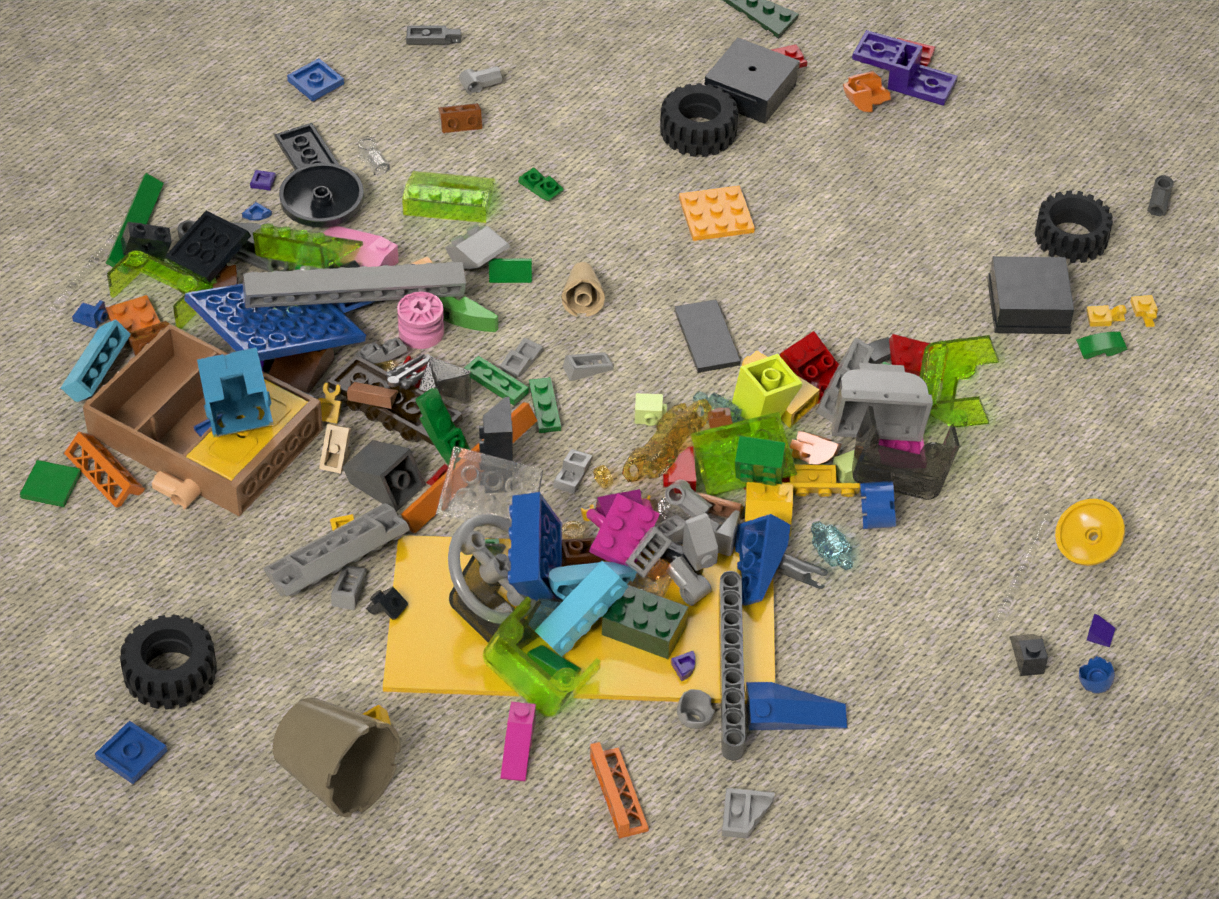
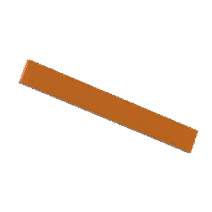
[401,402,537,533]

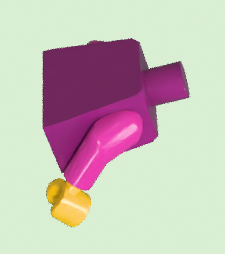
[580,489,653,528]

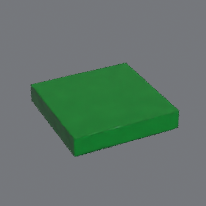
[20,460,81,507]

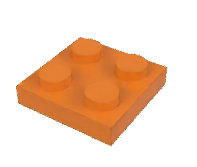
[106,295,160,333]

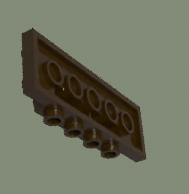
[328,355,463,446]

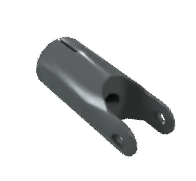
[776,553,829,589]

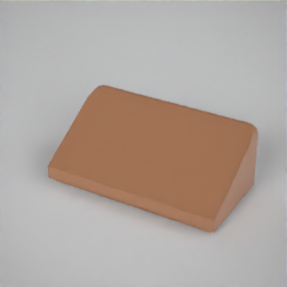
[347,382,398,409]
[697,492,744,518]

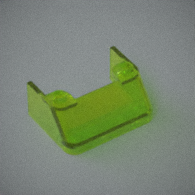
[107,251,213,329]
[919,335,999,428]
[483,596,601,717]

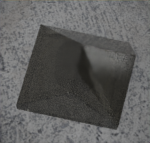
[419,357,471,405]

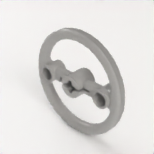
[448,514,538,624]

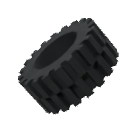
[1035,190,1113,263]

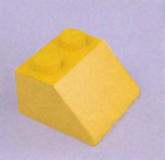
[745,482,793,537]

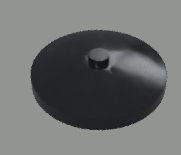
[279,163,364,227]

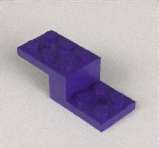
[852,30,958,106]

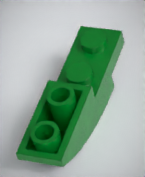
[415,388,470,468]

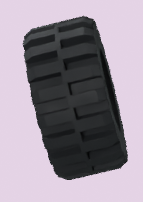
[660,83,738,157]
[120,615,217,710]

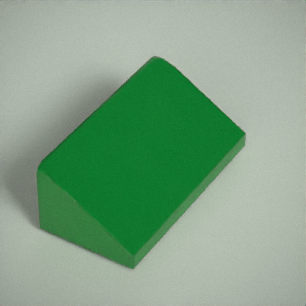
[489,258,532,283]
[527,645,581,686]

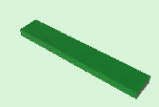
[105,173,164,273]

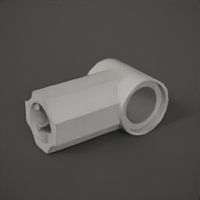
[459,66,502,95]
[665,480,712,518]
[665,556,711,606]

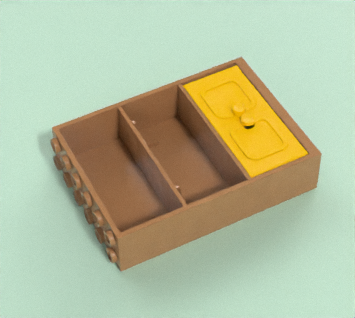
[83,324,323,517]

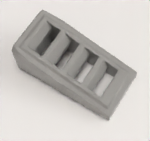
[563,352,614,381]
[715,510,740,556]
[645,515,685,551]
[625,527,672,578]
[331,566,367,610]

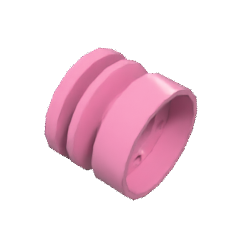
[397,291,444,349]

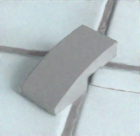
[500,338,544,377]
[553,449,593,494]

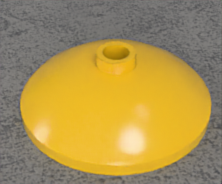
[1055,499,1125,566]

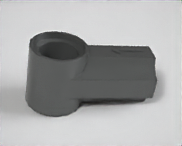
[1147,175,1174,217]

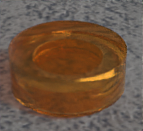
[647,559,669,582]

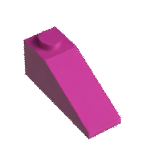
[500,701,536,782]

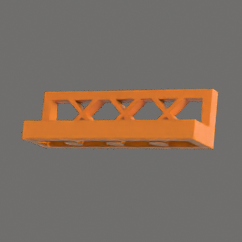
[64,432,145,508]
[590,742,649,839]

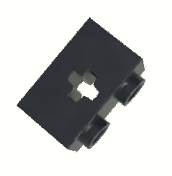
[121,222,172,260]

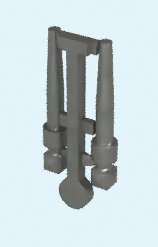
[386,354,440,390]

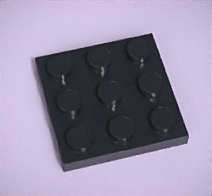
[165,210,251,283]

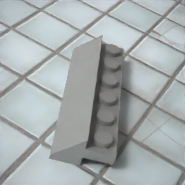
[263,503,410,597]

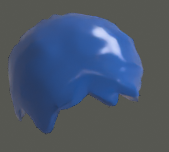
[1079,656,1115,694]

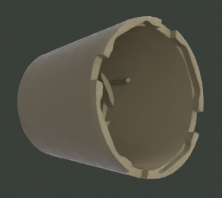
[273,697,401,817]

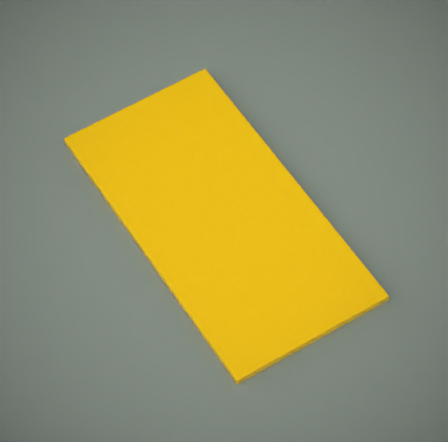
[383,535,775,704]

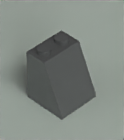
[343,440,426,512]

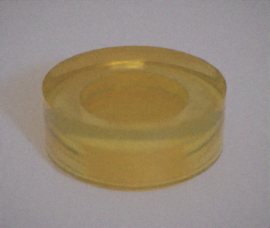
[593,465,613,489]
[562,521,585,540]

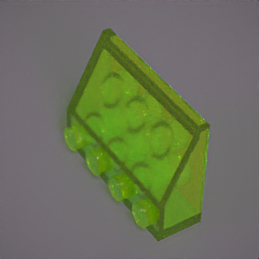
[402,171,495,223]
[253,223,363,269]
[690,412,797,496]

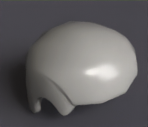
[677,689,715,729]

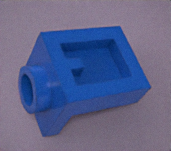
[72,300,107,329]

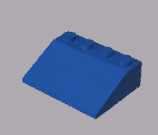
[508,492,562,609]

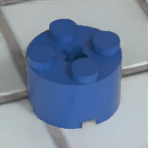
[860,481,896,529]

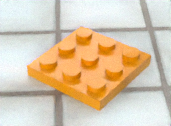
[679,185,755,241]

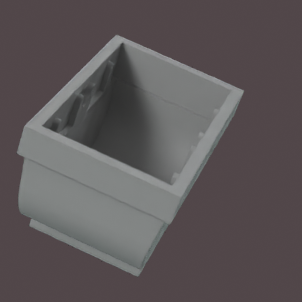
[831,363,933,442]

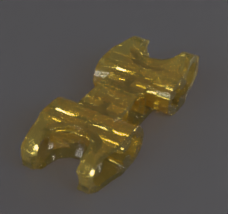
[622,399,712,482]

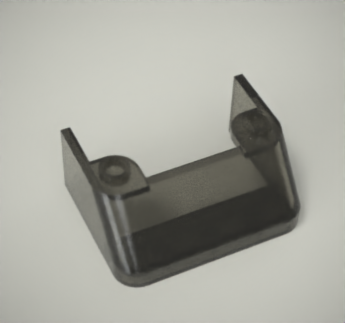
[852,406,960,500]
[449,543,563,655]

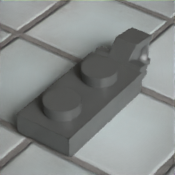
[406,25,462,44]

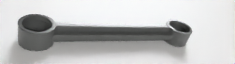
[178,220,289,272]

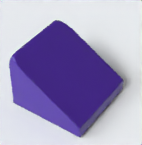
[1086,614,1116,647]

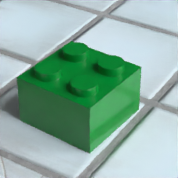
[735,436,786,486]

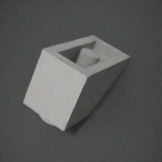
[682,513,718,571]

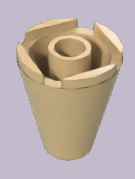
[561,262,605,316]

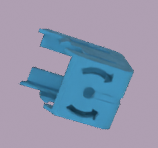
[197,347,273,437]

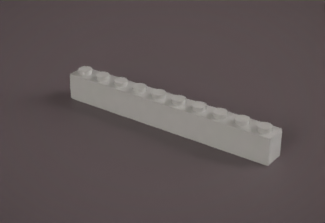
[243,262,466,308]

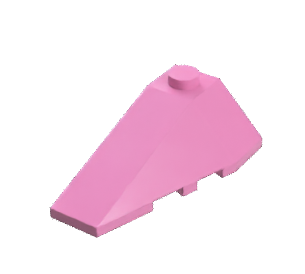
[319,225,399,267]

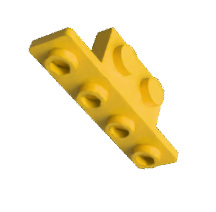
[782,464,860,497]

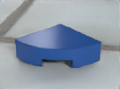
[242,202,272,220]

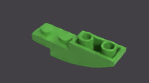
[438,296,498,332]

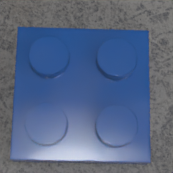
[287,58,344,101]
[95,721,167,784]

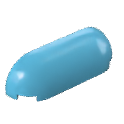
[548,562,637,600]

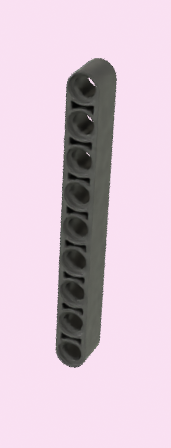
[719,571,745,761]

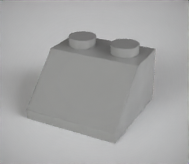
[445,225,510,269]

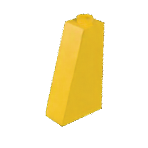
[742,351,819,428]

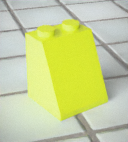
[731,354,803,432]

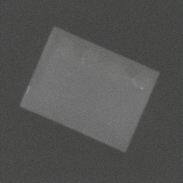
[436,446,543,533]

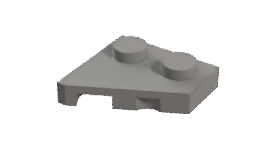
[722,788,775,838]

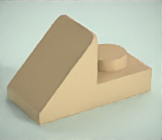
[319,424,351,473]

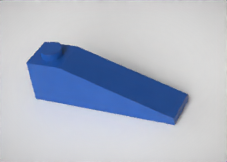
[735,514,791,606]
[746,682,847,731]

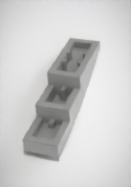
[815,337,874,422]

